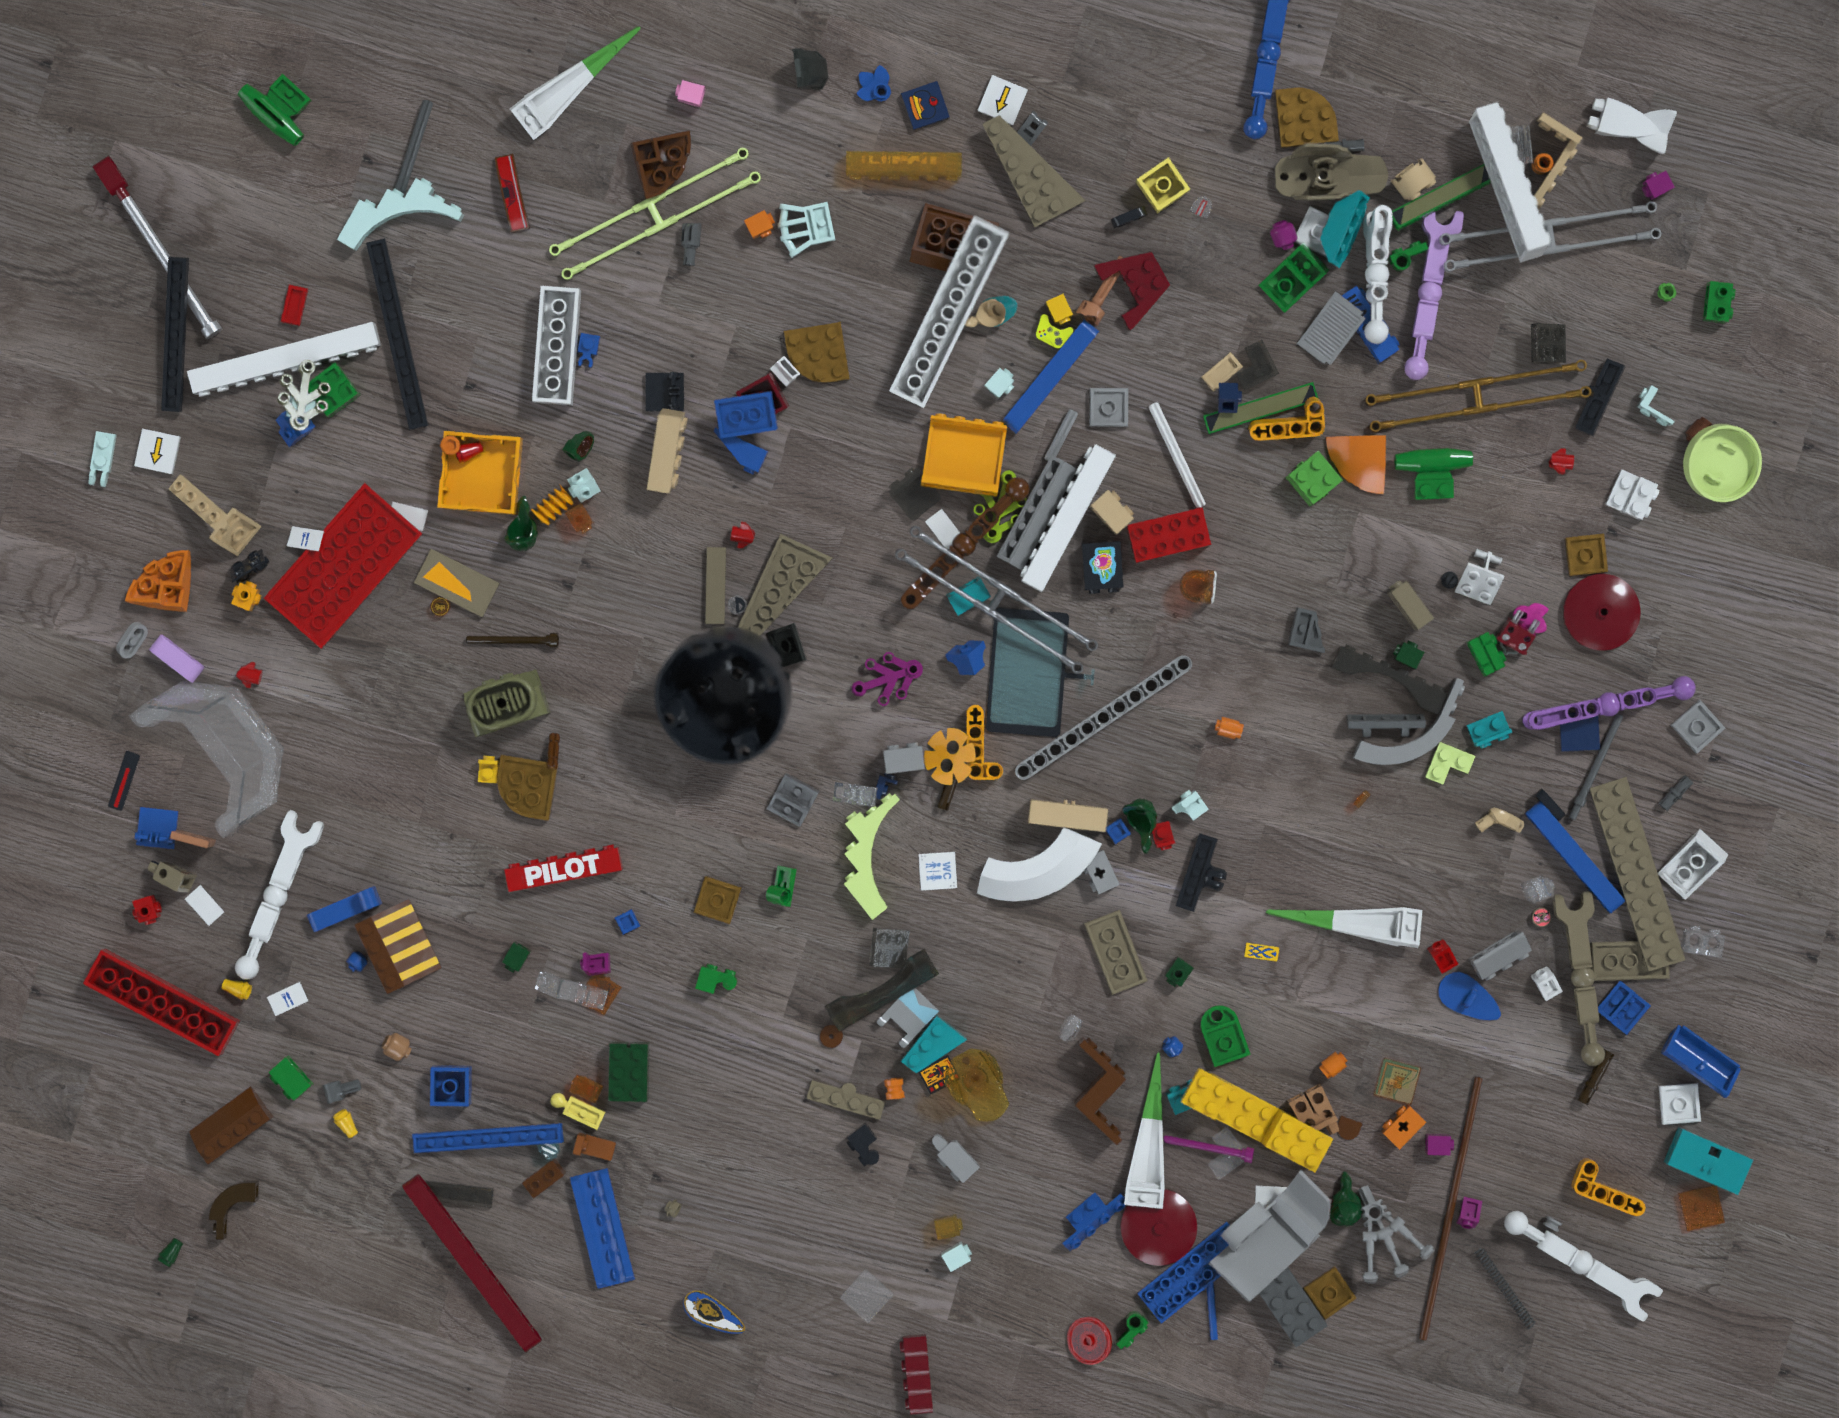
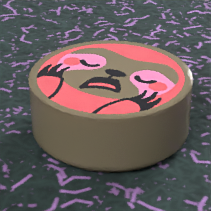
[1531,907,1551,927]

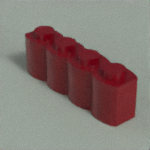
[900,1334,933,1415]

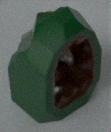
[562,431,594,462]

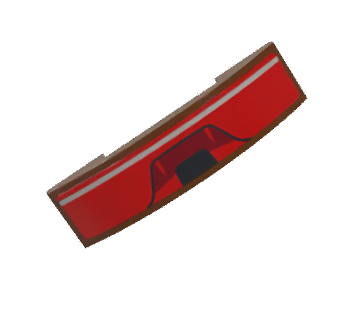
[495,154,530,233]

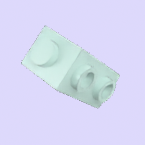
[1636,385,1675,427]

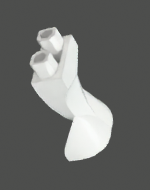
[1586,98,1677,154]

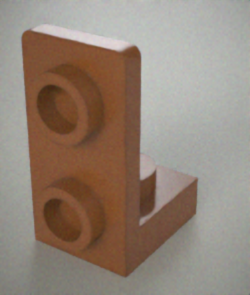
[573,1132,616,1161]

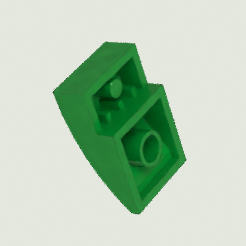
[1258,242,1330,313]

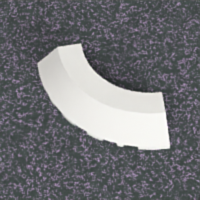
[977,827,1102,901]

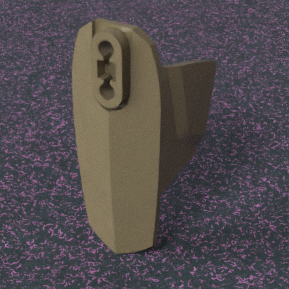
[1275,143,1388,201]

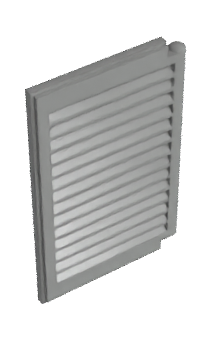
[1297,291,1365,365]

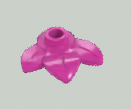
[1513,603,1549,638]

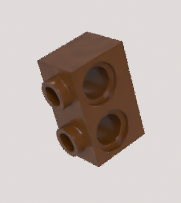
[522,1157,566,1199]

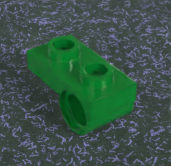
[1388,241,1428,272]
[766,865,797,907]
[1115,1311,1149,1349]

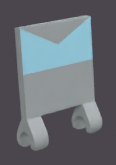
[877,984,939,1048]

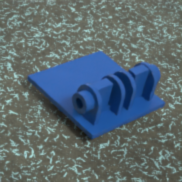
[135,807,178,849]

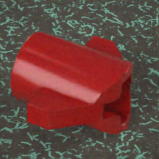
[1549,448,1574,475]
[730,521,755,548]
[236,662,263,688]

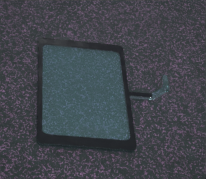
[986,608,1095,737]

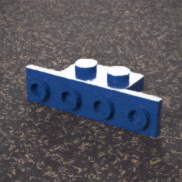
[1062,1192,1125,1251]

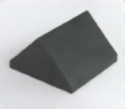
[767,623,807,668]

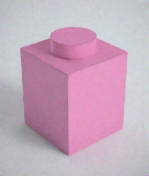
[675,80,706,107]

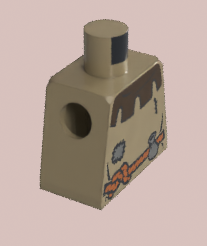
[148,860,197,893]

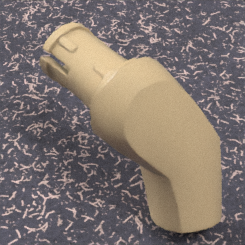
[1475,807,1524,833]

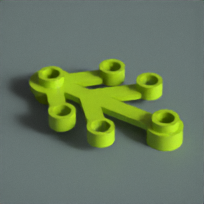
[974,470,1027,543]

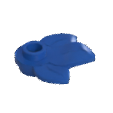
[857,65,891,102]

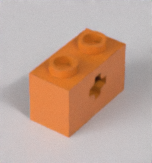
[1381,1104,1426,1150]

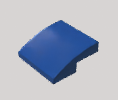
[1598,981,1651,1035]

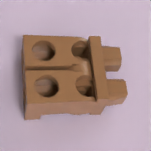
[1287,1083,1339,1135]

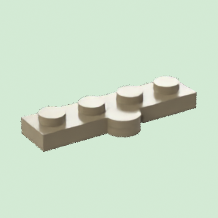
[806,1080,885,1120]

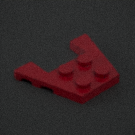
[1093,252,1170,330]

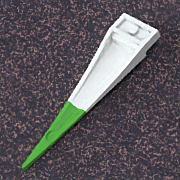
[510,27,640,140]
[1266,907,1422,948]
[1124,1052,1165,1209]

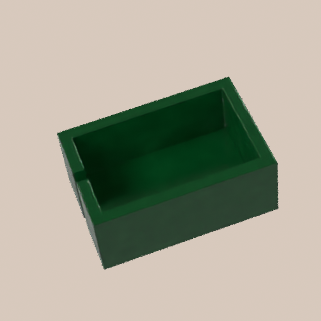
[608,1042,649,1102]

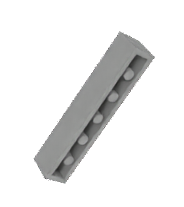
[997,455,1077,571]

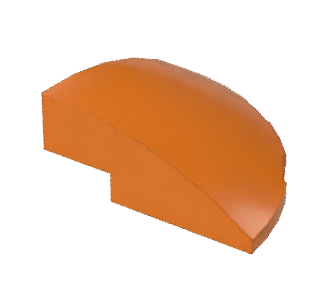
[1326,435,1386,494]
[125,550,191,612]

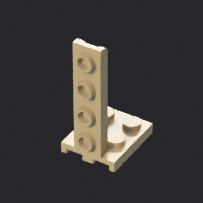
[1534,112,1583,209]
[169,474,261,556]

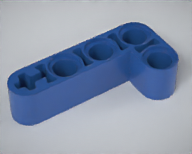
[306,886,382,932]

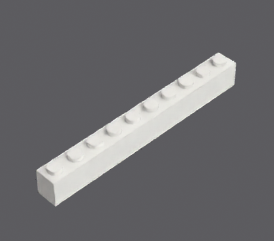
[187,322,381,397]

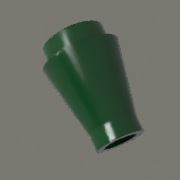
[157,1238,184,1267]

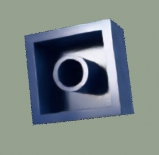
[430,1065,472,1106]

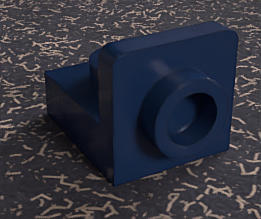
[873,773,898,799]

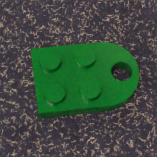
[1200,1005,1251,1067]

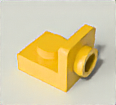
[478,756,499,783]

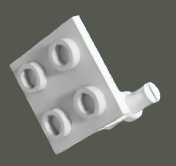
[1455,549,1504,605]

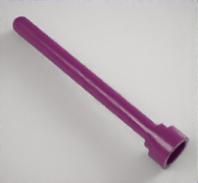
[1163,1135,1254,1163]

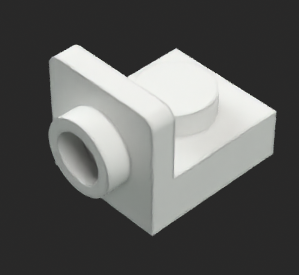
[1531,967,1563,1001]

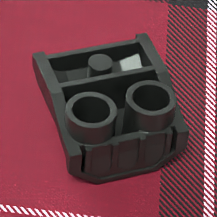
[792,48,829,90]

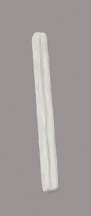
[1149,402,1206,508]

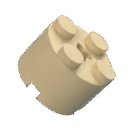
[1391,158,1436,201]

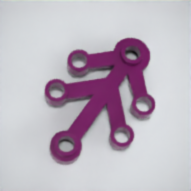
[851,652,923,706]

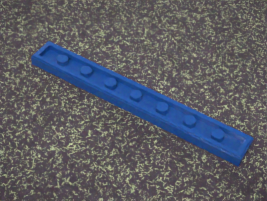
[412,1123,564,1153]

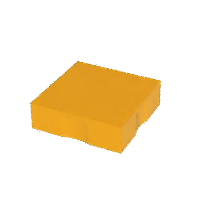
[437,431,523,515]

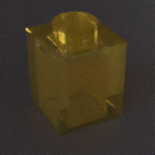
[934,1214,963,1240]

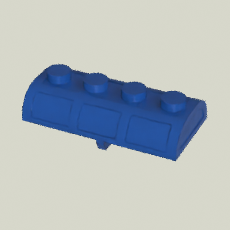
[1661,1025,1741,1098]

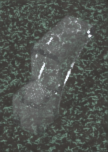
[535,971,608,1010]

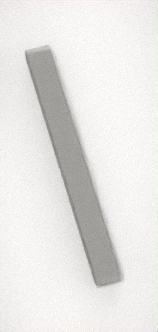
[1015,656,1192,780]

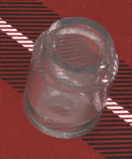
[1057,1014,1084,1043]

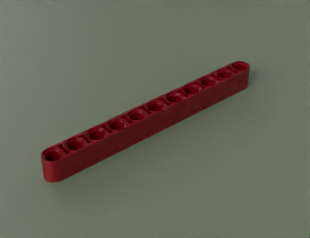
[402,1174,542,1352]

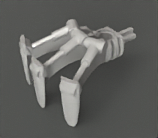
[1358,1185,1434,1284]

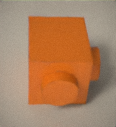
[744,210,775,239]

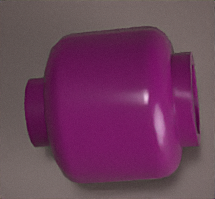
[1270,220,1298,250]

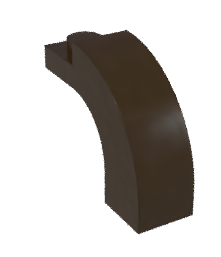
[209,1180,259,1240]

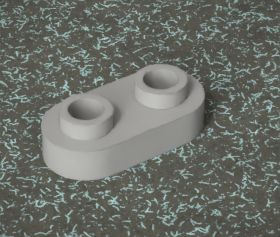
[116,622,148,658]

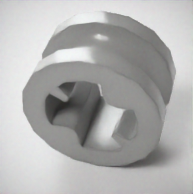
[1543,1216,1562,1232]

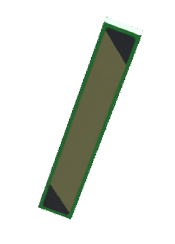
[1392,164,1491,231]
[1203,382,1318,434]

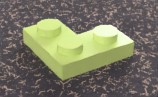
[1425,742,1475,784]

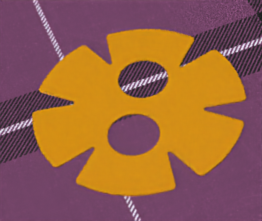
[924,728,975,785]

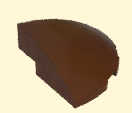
[631,130,691,199]

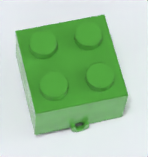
[1285,451,1343,507]

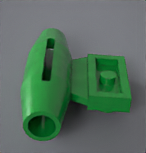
[238,74,312,146]
[1394,448,1473,500]

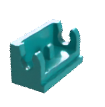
[946,576,991,616]

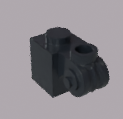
[846,1122,879,1167]

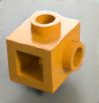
[231,581,262,611]

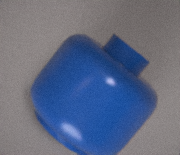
[346,951,368,972]
[1162,1036,1183,1057]

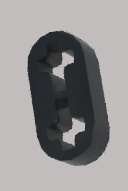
[1111,206,1148,229]
[1534,788,1566,821]

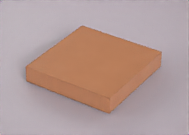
[170,830,216,848]

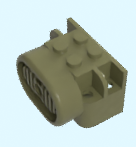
[464,669,551,737]

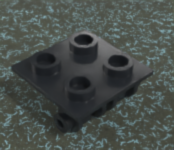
[646,372,684,411]
[230,549,270,583]

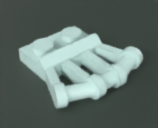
[777,202,835,258]

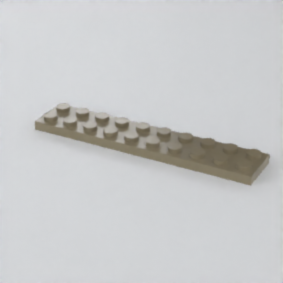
[1589,777,1685,972]

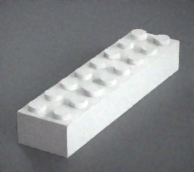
[1469,102,1551,262]
[1020,444,1116,592]

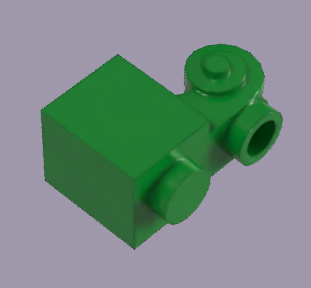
[695,963,737,994]

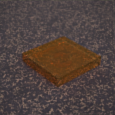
[1678,1185,1725,1231]

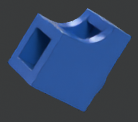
[276,411,316,447]
[945,640,986,675]

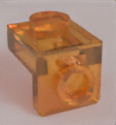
[569,1074,603,1103]

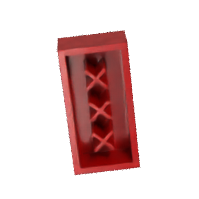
[1126,507,1211,563]

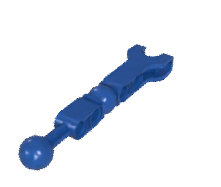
[1243,0,1289,139]

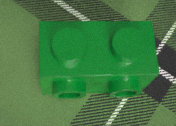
[1702,281,1736,324]

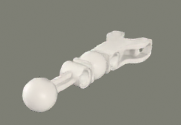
[1363,205,1392,344]

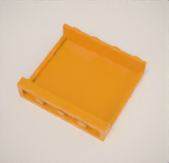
[921,413,1007,497]

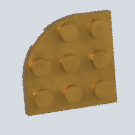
[1275,88,1339,148]
[784,322,850,383]
[497,755,558,821]

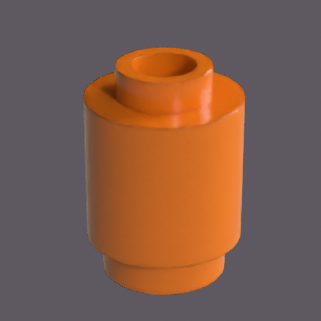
[1531,153,1553,175]
[1214,716,1244,740]
[1319,1052,1348,1079]

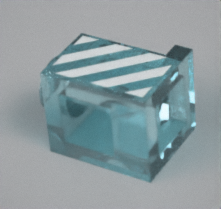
[537,1143,561,1161]

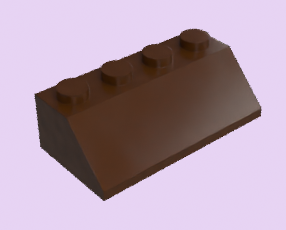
[189,1087,273,1164]

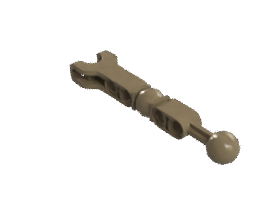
[1553,890,1605,1066]

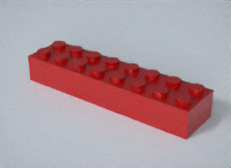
[83,948,241,1056]

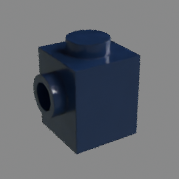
[1217,383,1242,413]

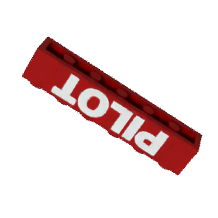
[504,844,623,892]

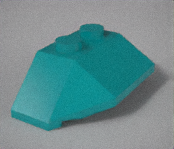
[1320,190,1370,268]

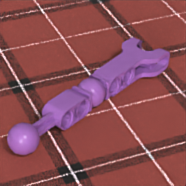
[1522,676,1696,729]

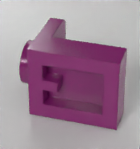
[1457,1197,1483,1229]

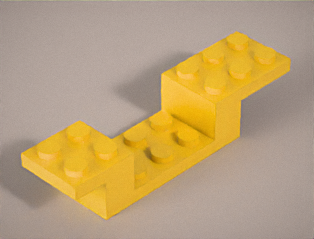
[1180,1067,1333,1173]

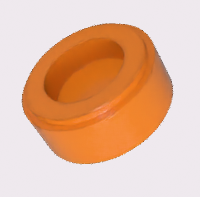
[440,436,460,455]

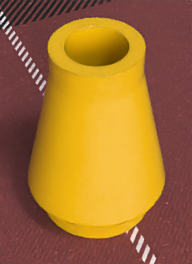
[222,979,252,1000]
[333,1109,358,1138]

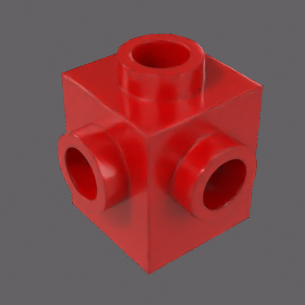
[132,895,162,925]

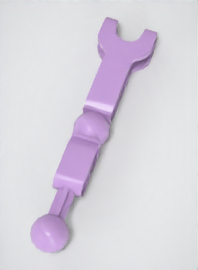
[1404,211,1464,380]

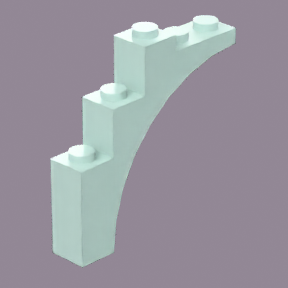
[337,178,464,251]

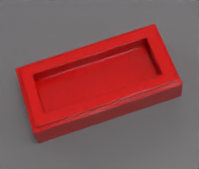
[281,284,309,326]

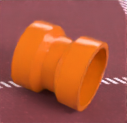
[884,1078,905,1100]

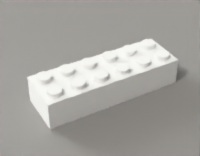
[532,286,581,406]

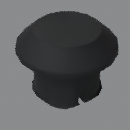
[1441,572,1458,589]

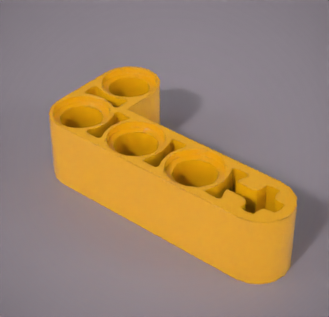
[1248,397,1325,441]
[967,705,1003,780]
[1571,1158,1646,1216]

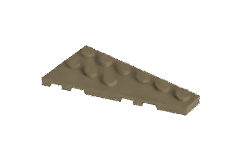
[982,115,1086,227]
[738,534,833,636]

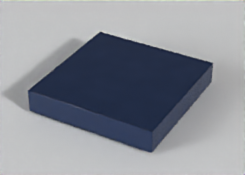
[1559,712,1600,752]

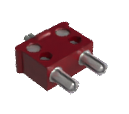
[1496,610,1540,655]

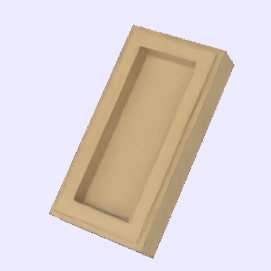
[1201,352,1243,392]

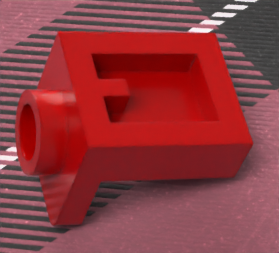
[1152,820,1175,851]
[1427,939,1459,974]

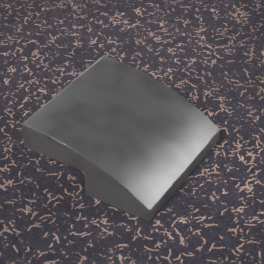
[767,773,819,827]

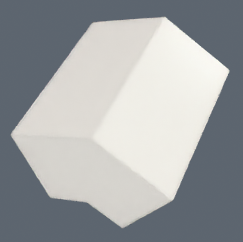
[770,356,800,387]

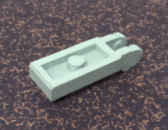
[88,431,116,487]

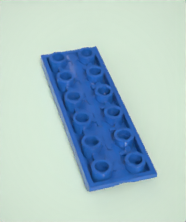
[570,1168,635,1289]
[1137,1222,1230,1324]

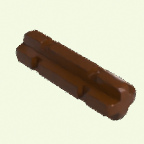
[547,733,560,770]

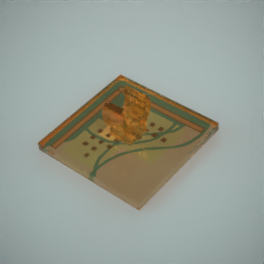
[1374,1058,1421,1105]

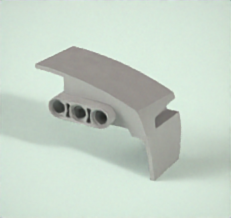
[1209,1171,1330,1302]

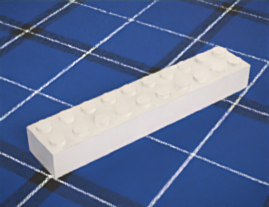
[889,215,1009,408]

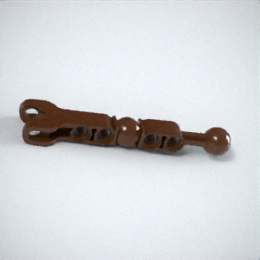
[901,477,1030,609]

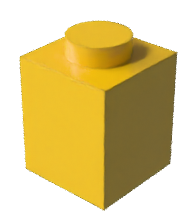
[1045,294,1073,325]

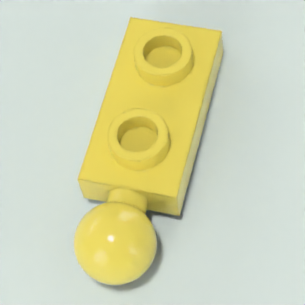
[550,1093,606,1130]

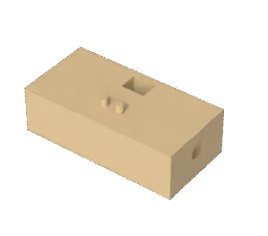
[1028,799,1108,832]

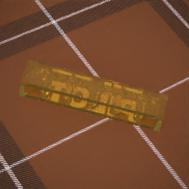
[846,151,962,181]

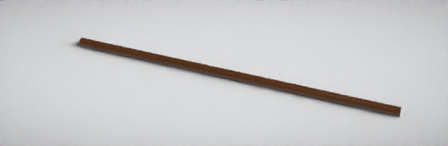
[1419,1076,1483,1340]

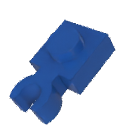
[578,333,600,368]

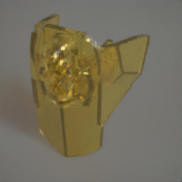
[945,1048,1009,1122]

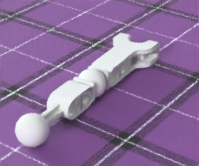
[235,810,324,980]
[1504,1211,1663,1321]

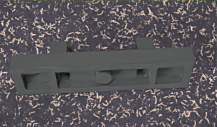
[1346,714,1426,737]

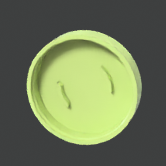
[1683,424,1762,502]

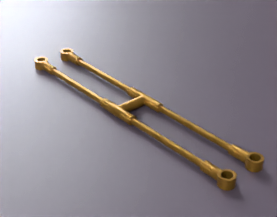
[1365,360,1591,433]

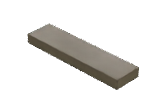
[705,547,726,624]

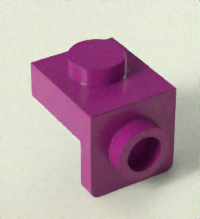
[580,952,611,976]

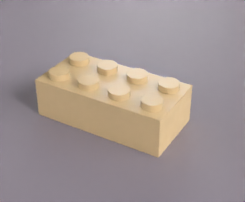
[647,408,688,494]

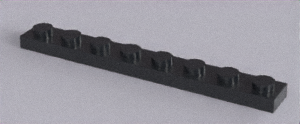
[161,257,189,412]

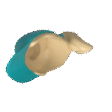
[965,296,1017,327]

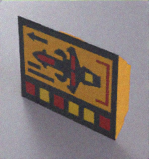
[918,1055,961,1095]

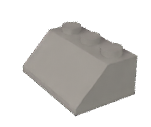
[1468,930,1532,981]

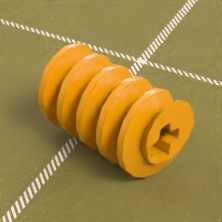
[531,484,574,526]

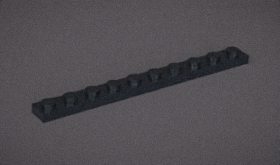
[366,238,429,430]

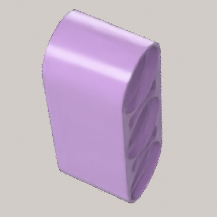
[149,634,205,683]

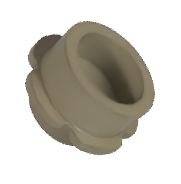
[665,1199,681,1218]

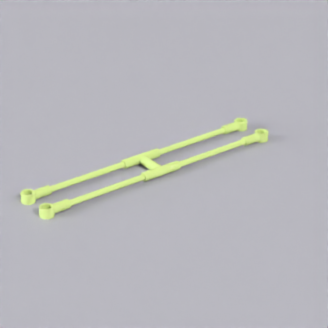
[549,148,761,280]

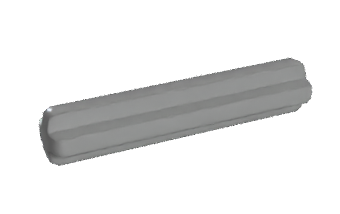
[1044,409,1078,461]

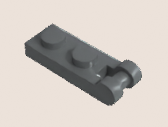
[1017,111,1048,146]

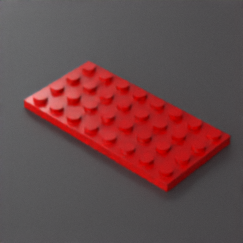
[264,483,423,649]

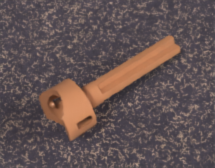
[1076,256,1123,327]

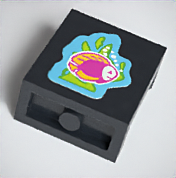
[1081,541,1123,594]

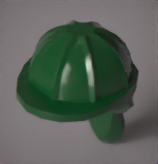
[504,496,538,552]
[1122,798,1158,854]
[1330,1171,1363,1227]

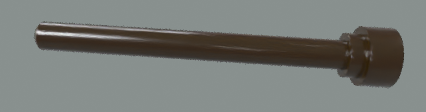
[466,633,559,648]

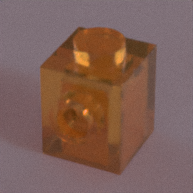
[565,503,595,534]

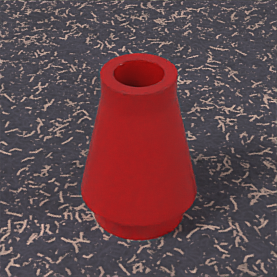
[455,441,484,463]

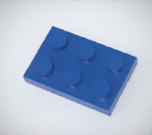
[714,391,778,438]

